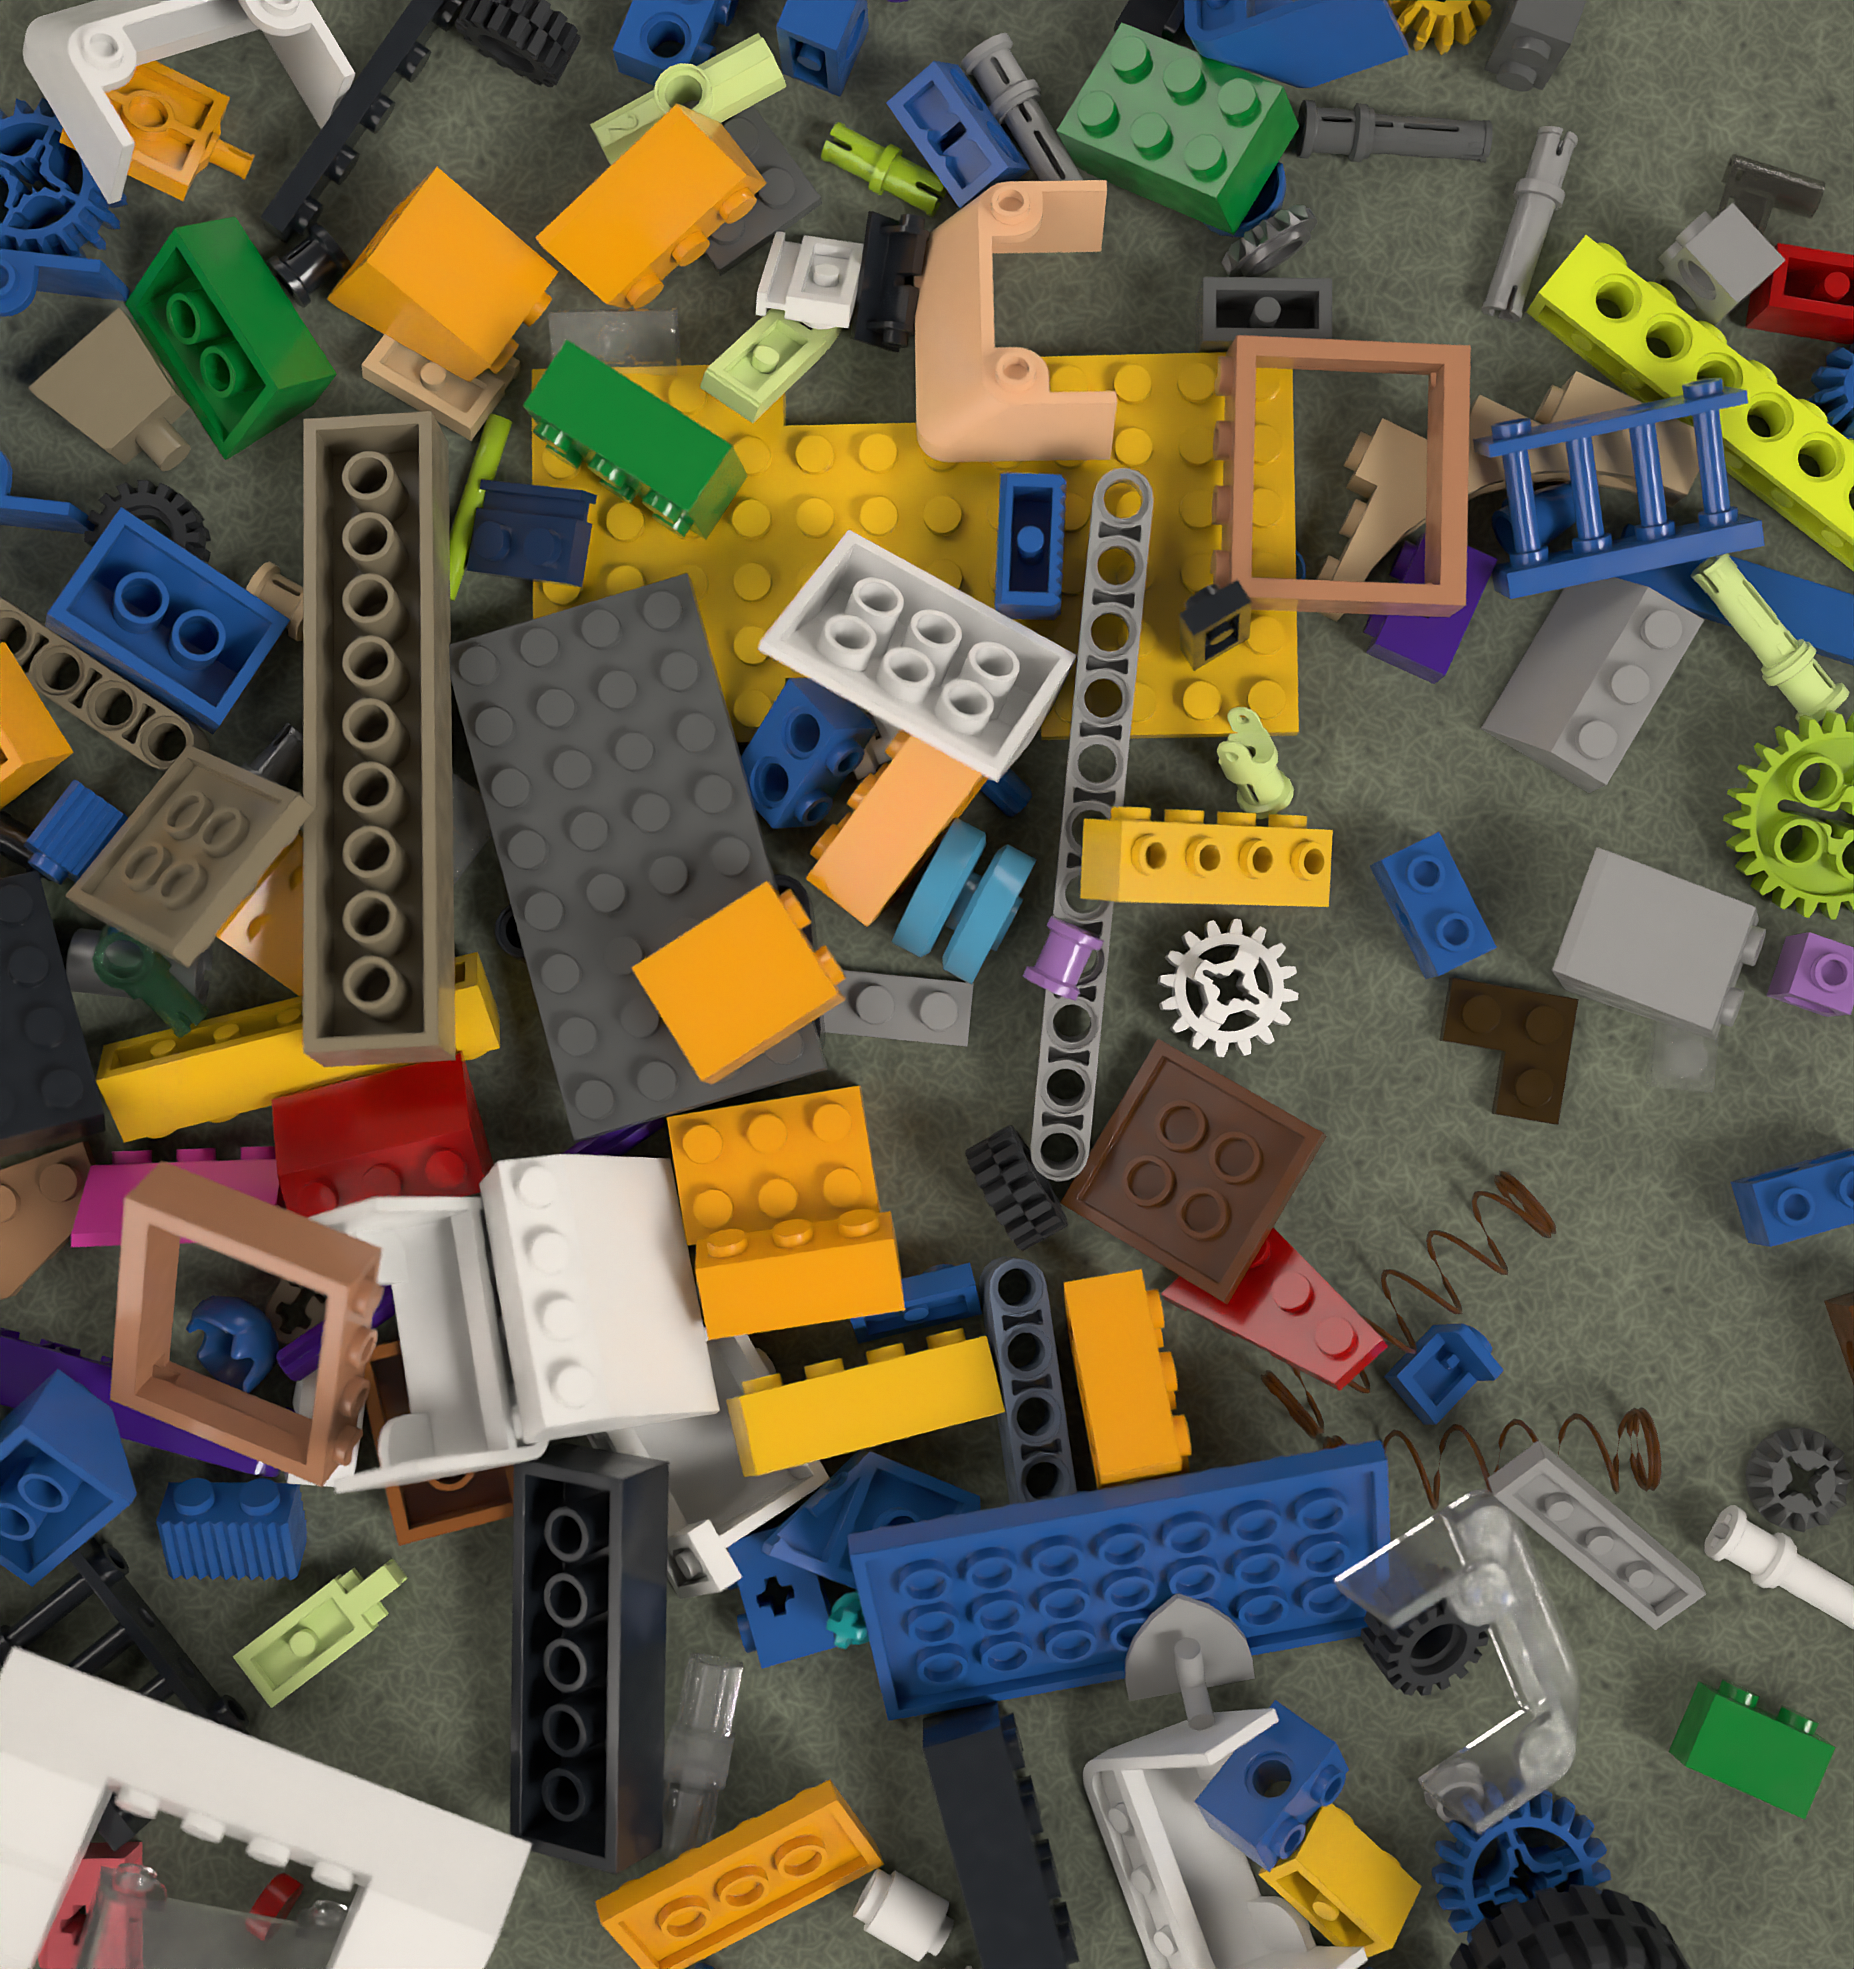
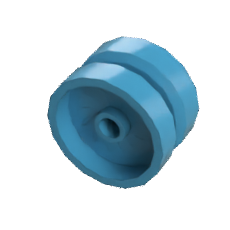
[892,818,1037,985]

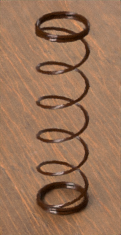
[1261,1171,1556,1439]
[1323,1407,1661,1511]

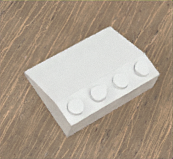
[758,530,1077,782]
[479,1154,720,1444]

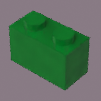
[1668,1679,1836,1820]

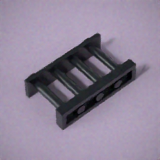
[0,1538,252,1852]

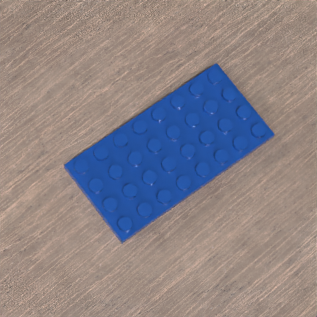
[847,1440,1392,1721]

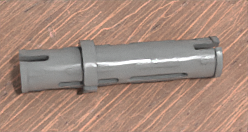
[1481,126,1578,322]

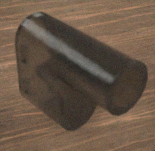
[1715,153,1825,235]

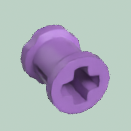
[1023,916,1104,1001]

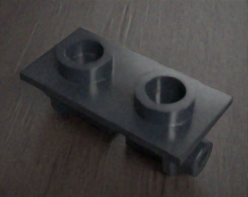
[850,211,930,353]

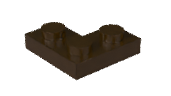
[1439,978,1579,1125]

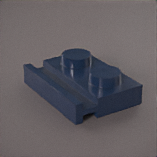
[467,480,597,587]

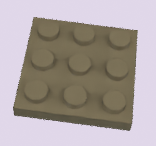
[65,745,314,968]

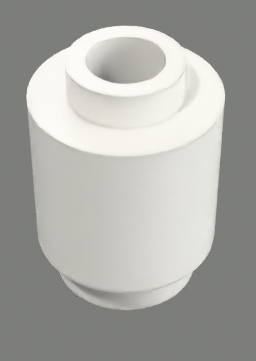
[853,1868,954,1961]

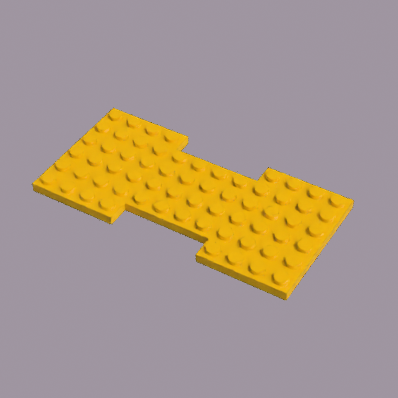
[532,352,1299,745]

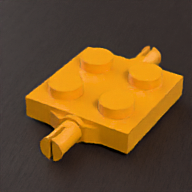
[59,61,255,201]

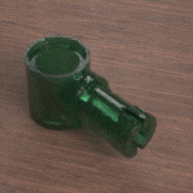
[92,925,210,1038]

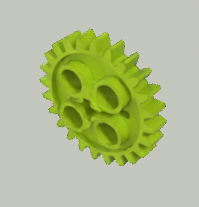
[1723,710,1854,920]

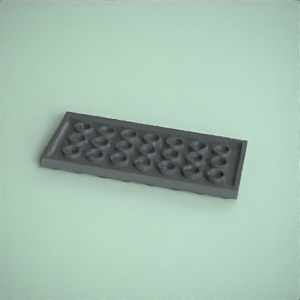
[449,573,828,1141]

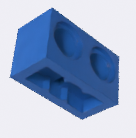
[612,0,739,86]
[886,61,1030,208]
[741,678,878,828]
[1731,1148,1854,1247]

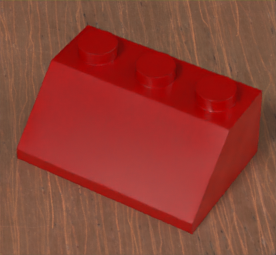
[272,1051,494,1218]

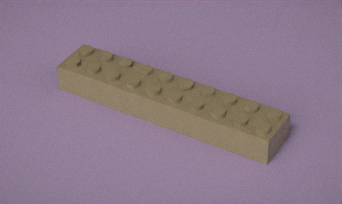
[303,411,456,1067]

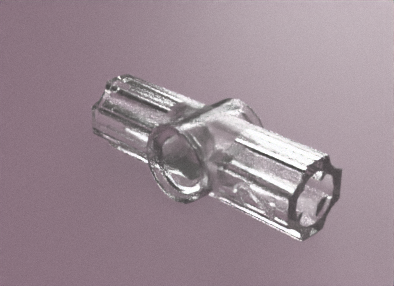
[656,1653,744,1860]

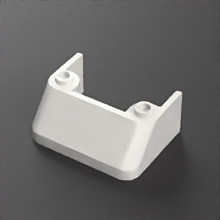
[23,0,355,204]
[308,1197,549,1493]
[1083,1708,1368,1969]

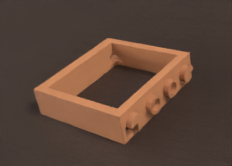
[1210,335,1471,617]
[110,1161,384,1487]

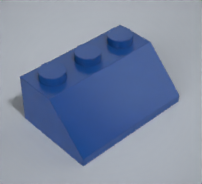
[45,507,290,734]
[0,1369,137,1587]

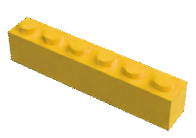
[96,952,500,1142]

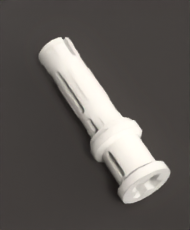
[1704,1505,1854,1630]

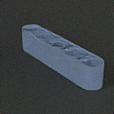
[979,1256,1077,1504]

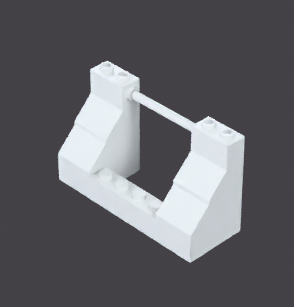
[0,1647,532,1969]

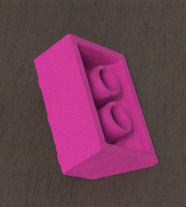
[71,1146,287,1247]

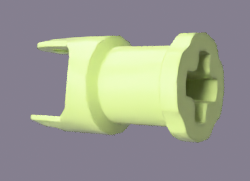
[1217,707,1294,819]

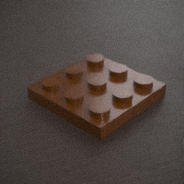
[1060,1039,1327,1304]

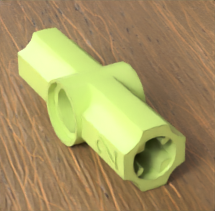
[590,33,786,165]

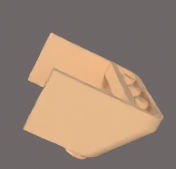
[914,180,1117,462]

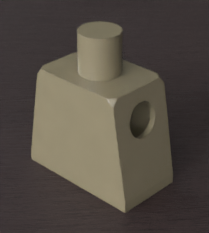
[28,307,191,471]

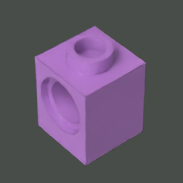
[1767,932,1854,1017]

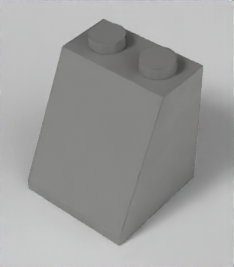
[1552,847,1766,1040]

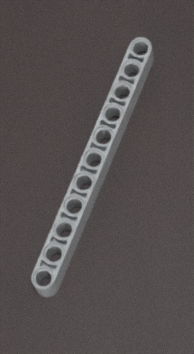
[1031,468,1153,1181]

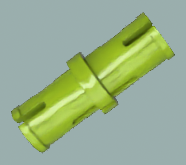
[821,122,947,217]

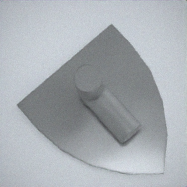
[1125,1593,1255,1730]

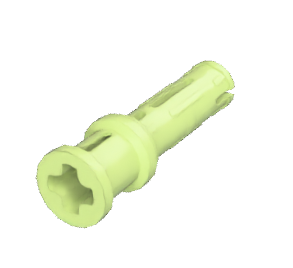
[1691,554,1850,723]

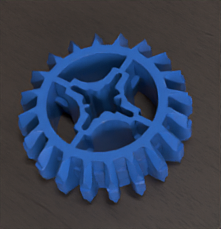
[0,98,128,258]
[1432,1782,1612,1943]

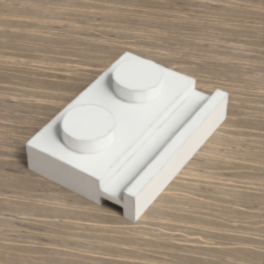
[756,231,864,329]

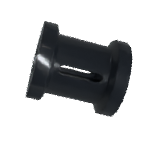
[266,222,352,308]

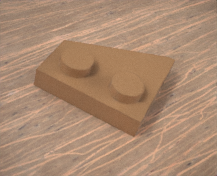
[0,1141,96,1300]

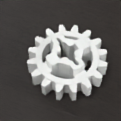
[1157,919,1299,1057]

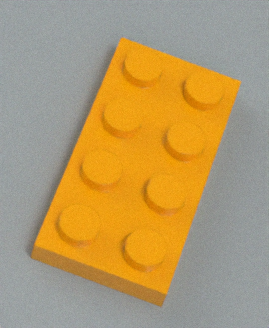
[595,1779,884,1969]

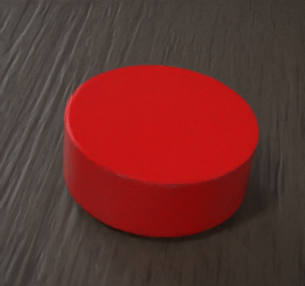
[244,1872,304,1943]

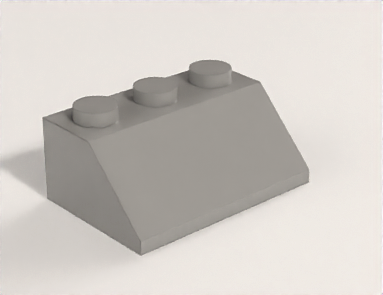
[1480,577,1704,793]

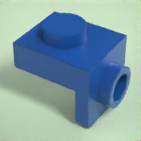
[1384,1323,1503,1425]

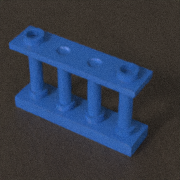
[1473,378,1765,599]

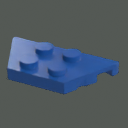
[761,1449,981,1590]

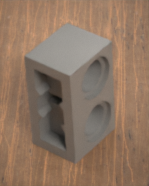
[1652,203,1785,326]

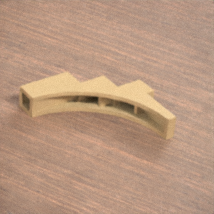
[1316,371,1699,622]

